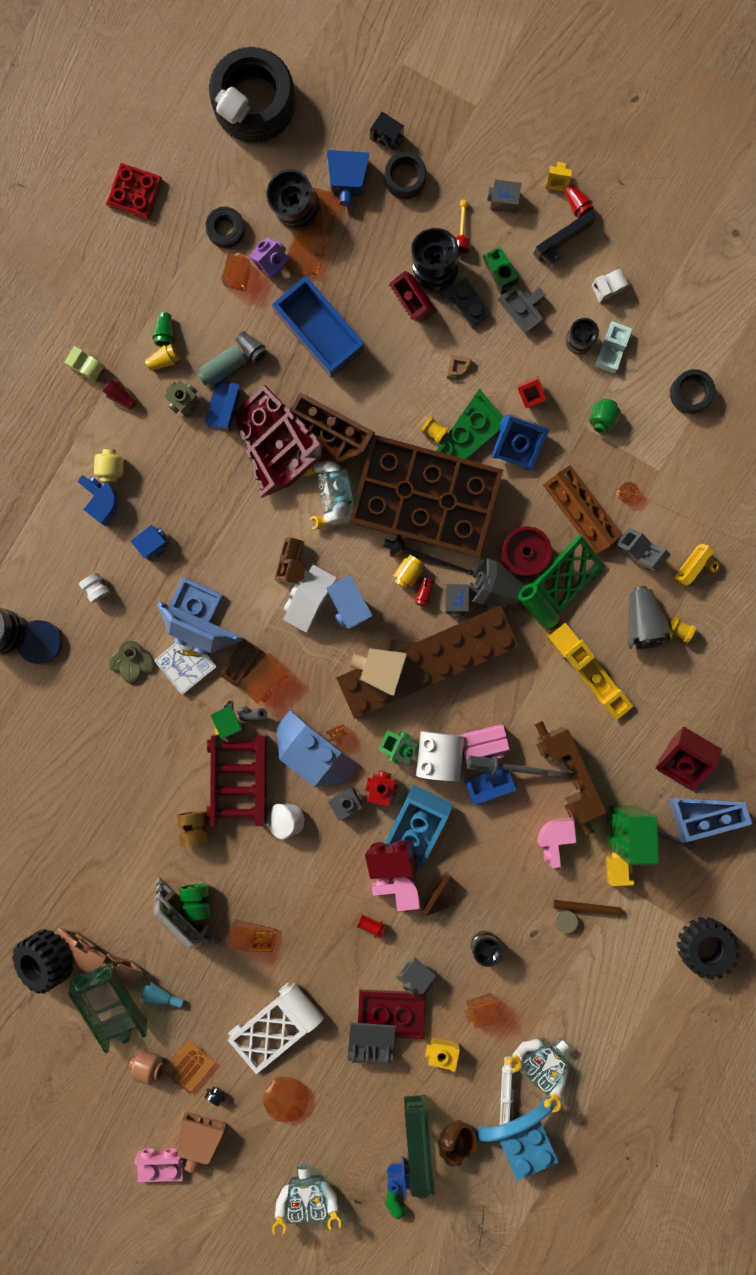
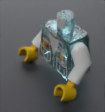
[302,460,353,530]
[504,1037,570,1113]
[272,1164,343,1236]

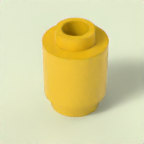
[393,555,424,589]

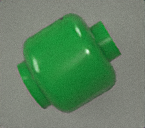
[589,399,621,434]

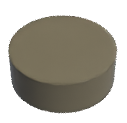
[555,910,578,933]

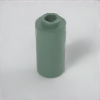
[197,344,248,387]

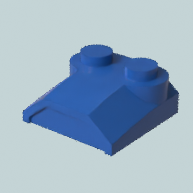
[492,414,549,471]

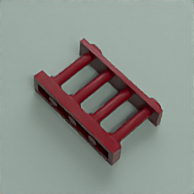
[206,734,267,826]

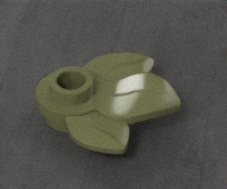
[109,640,154,684]

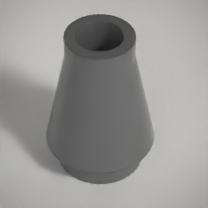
[236,331,267,364]

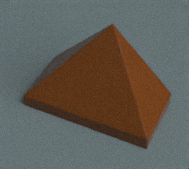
[421,872,455,916]

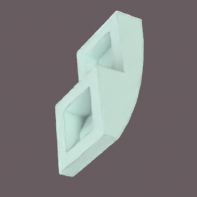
[595,321,632,374]

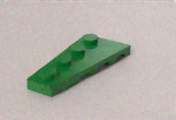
[427,389,504,465]

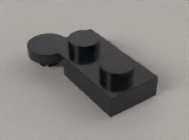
[439,278,491,328]

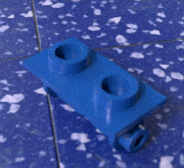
[387,1157,410,1199]

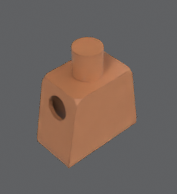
[178,1112,226,1173]

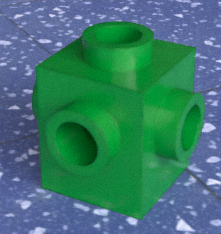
[378,730,419,765]

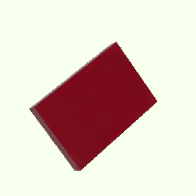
[358,989,426,1039]

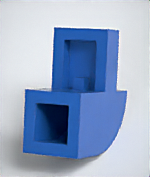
[77,475,119,526]

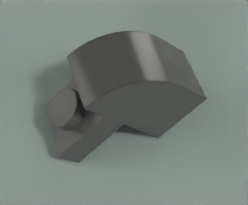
[615,528,671,572]

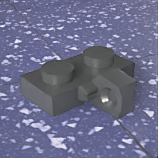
[498,285,546,335]

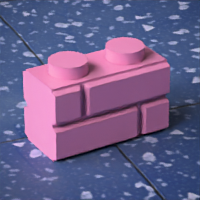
[459,724,509,761]

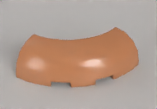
[57,928,143,987]

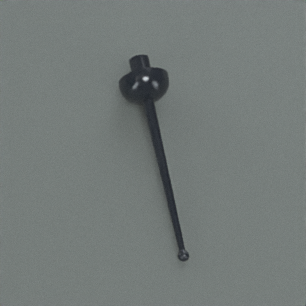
[383,536,473,575]

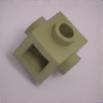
[165,380,200,417]

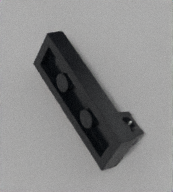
[533,210,596,266]

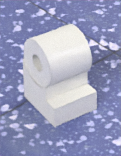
[591,269,629,303]

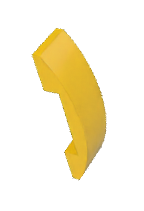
[564,639,633,720]

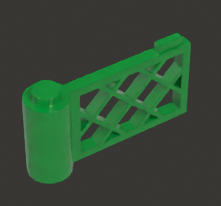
[518,534,604,629]

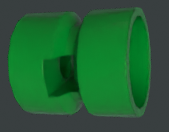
[179,883,212,921]

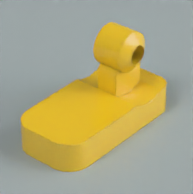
[675,544,720,586]

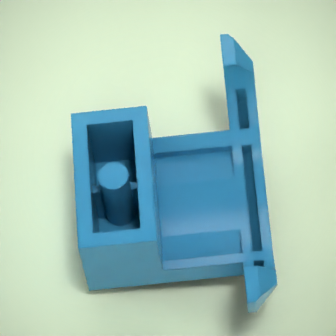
[475,1097,559,1181]

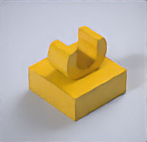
[545,162,572,192]

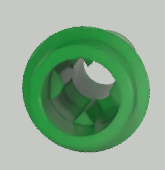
[152,312,174,347]

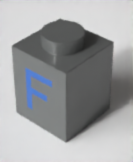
[487,179,521,213]
[445,584,469,616]

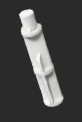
[499,1056,515,1125]

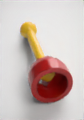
[455,200,470,254]

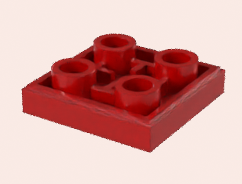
[106,162,163,221]

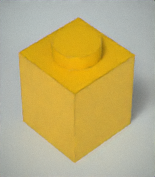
[545,623,580,658]

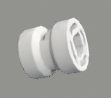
[79,573,110,603]

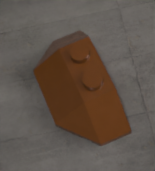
[290,392,375,464]

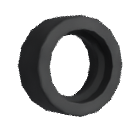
[385,152,426,199]
[670,369,715,414]

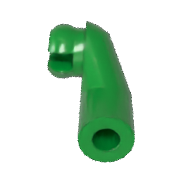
[385,1190,407,1220]

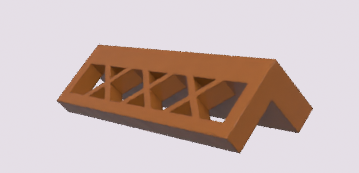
[543,465,623,555]

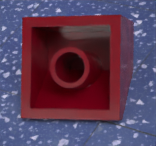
[655,726,722,791]

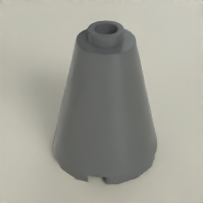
[628,586,673,649]

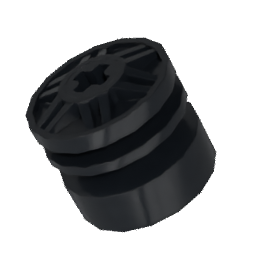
[266,169,320,230]
[411,228,459,290]
[0,608,25,655]

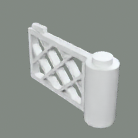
[228,982,324,1074]

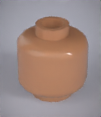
[129,1051,165,1085]

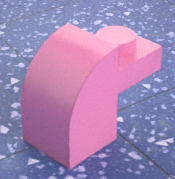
[537,818,576,868]
[372,877,420,911]

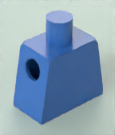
[327,150,370,206]

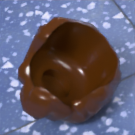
[437,1120,478,1167]

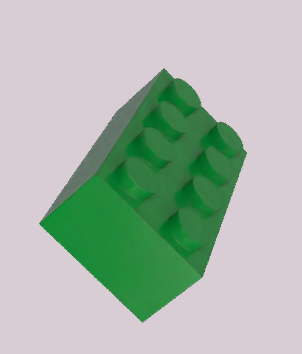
[607,805,658,864]

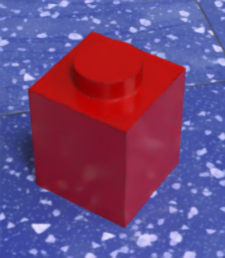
[517,376,547,408]

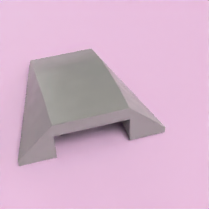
[153,877,222,949]

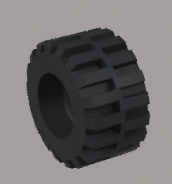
[677,917,740,980]
[12,929,73,994]

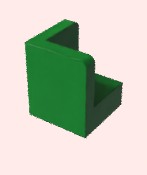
[210,706,244,739]

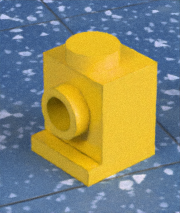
[606,852,634,886]
[425,1038,460,1072]

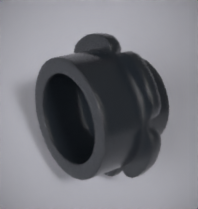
[204,1086,225,1107]

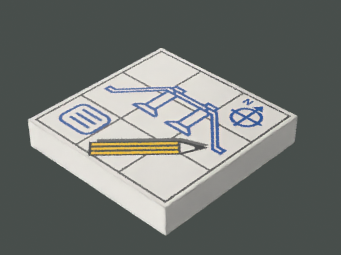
[154,643,217,695]

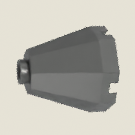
[469,559,523,605]

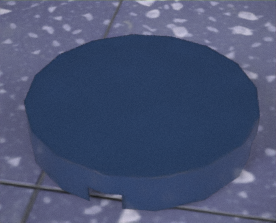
[17,620,62,664]

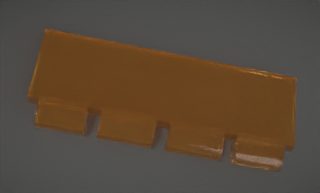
[283,187,339,277]

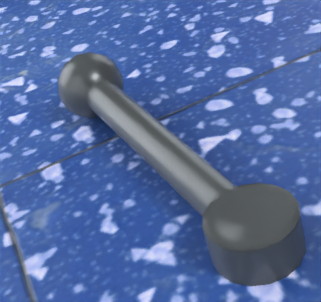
[657,828,696,850]

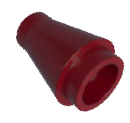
[103,378,137,410]

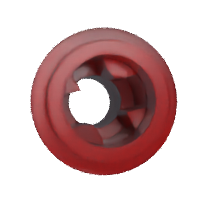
[564,184,594,218]

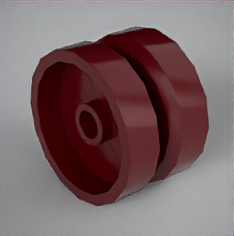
[500,526,552,578]

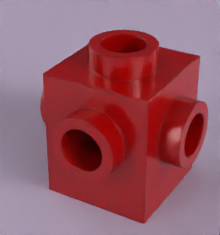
[365,771,398,806]

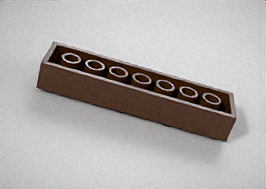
[336,605,519,719]

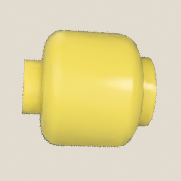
[94,449,124,482]

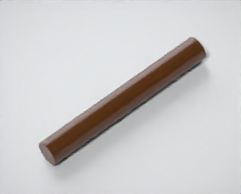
[553,900,621,916]

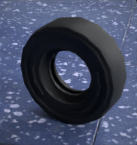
[205,206,245,248]

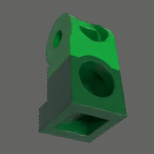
[483,247,519,295]

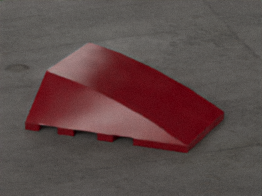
[235,385,323,498]

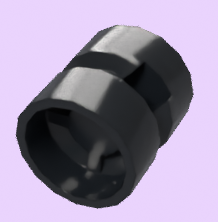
[565,318,599,354]
[471,930,502,967]

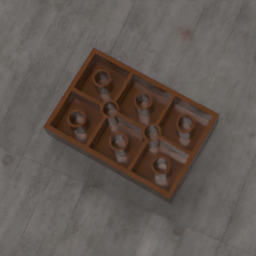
[349,434,503,558]

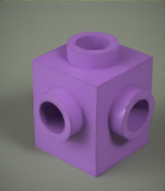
[249,238,289,278]

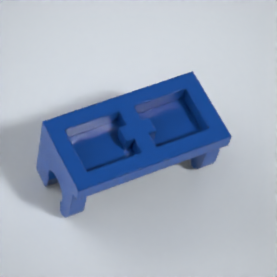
[464,769,516,805]

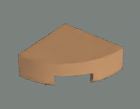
[446,355,472,378]

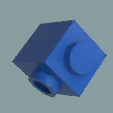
[131,524,169,560]

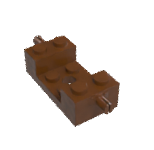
[534,721,606,836]

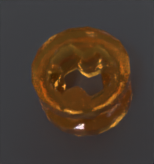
[617,482,639,503]
[326,724,348,742]

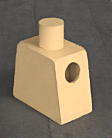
[350,649,406,696]

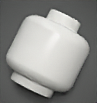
[215,87,250,124]

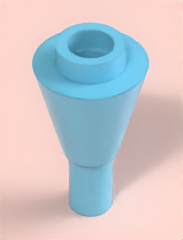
[141,982,183,1008]

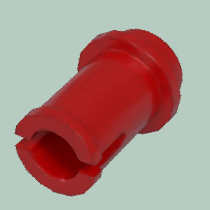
[414,577,435,607]
[356,914,386,938]

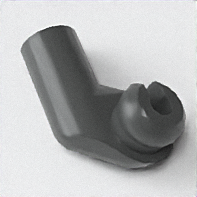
[237,706,267,722]

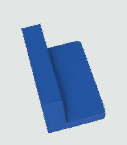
[205,382,242,432]

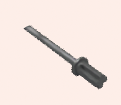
[466,755,573,780]

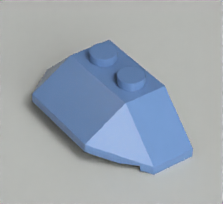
[158,601,244,655]
[276,710,360,787]

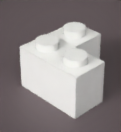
[283,565,337,632]

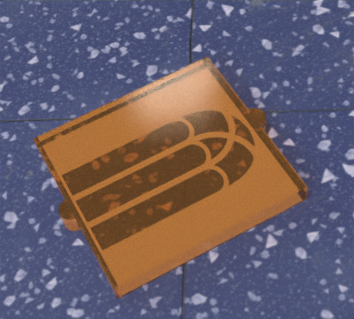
[164,1039,216,1094]

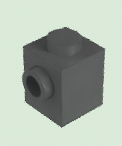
[328,786,364,821]
[396,958,436,995]

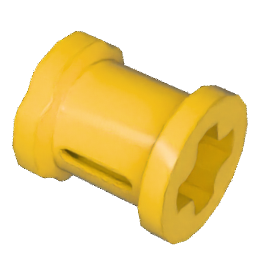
[420,415,449,444]
[669,616,696,644]

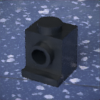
[370,112,405,149]

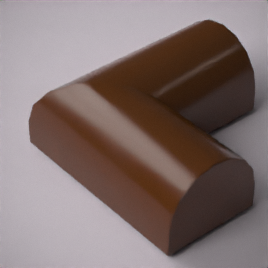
[275,537,305,583]

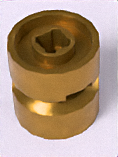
[177,811,209,847]

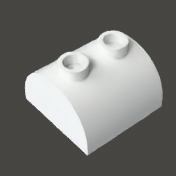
[416,731,464,781]

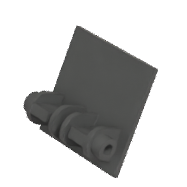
[348,1023,396,1066]

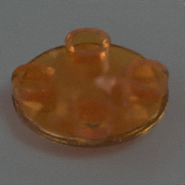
[263,1077,308,1122]

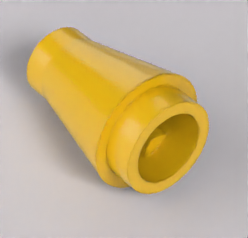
[145,344,180,372]

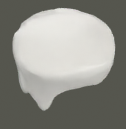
[266,803,305,840]

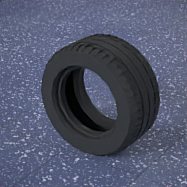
[209,47,295,143]

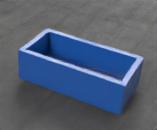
[272,276,365,378]

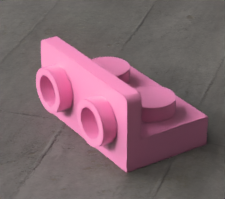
[135,1148,184,1182]

